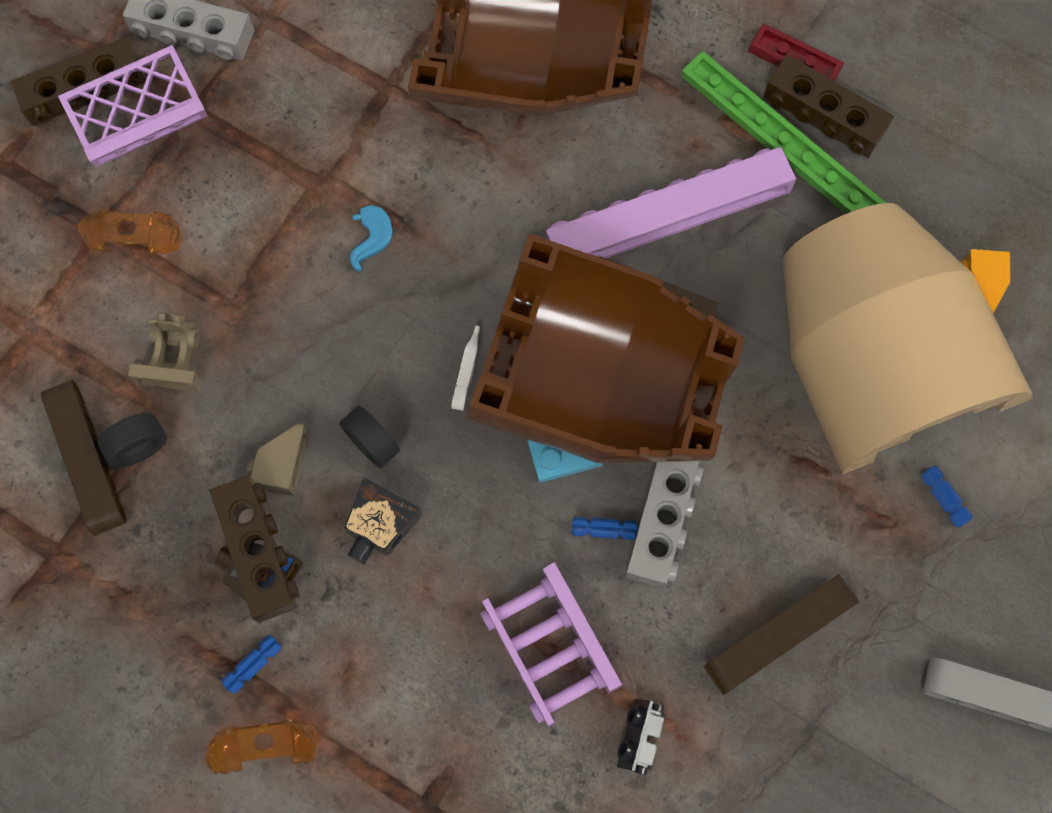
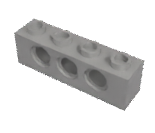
[122,0,255,61]
[625,461,704,589]

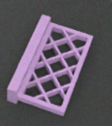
[58,45,207,167]

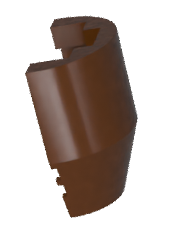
[408,0,653,117]
[466,233,744,463]

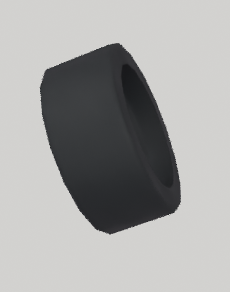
[339,405,400,469]
[98,413,167,468]

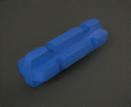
[921,465,973,527]
[572,517,638,540]
[221,635,281,694]

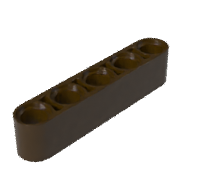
[41,379,127,536]
[703,574,859,695]

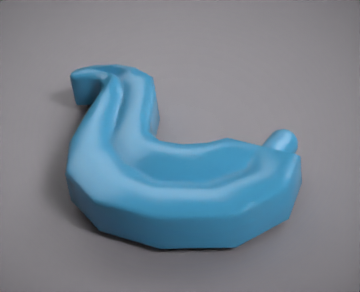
[350,205,393,272]

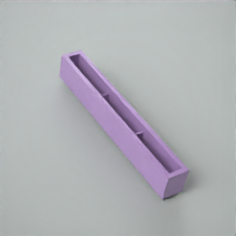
[546,147,796,258]

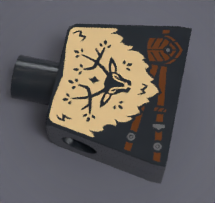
[344,478,422,565]

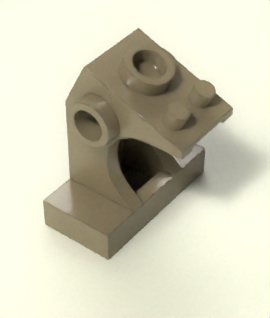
[128,313,202,393]

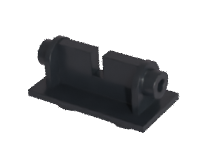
[617,699,666,776]

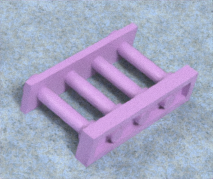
[480,562,622,727]

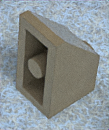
[247,424,309,496]

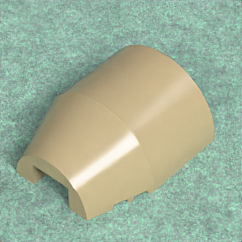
[783,203,1033,475]

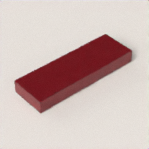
[748,23,844,82]

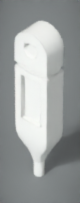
[452,326,480,411]

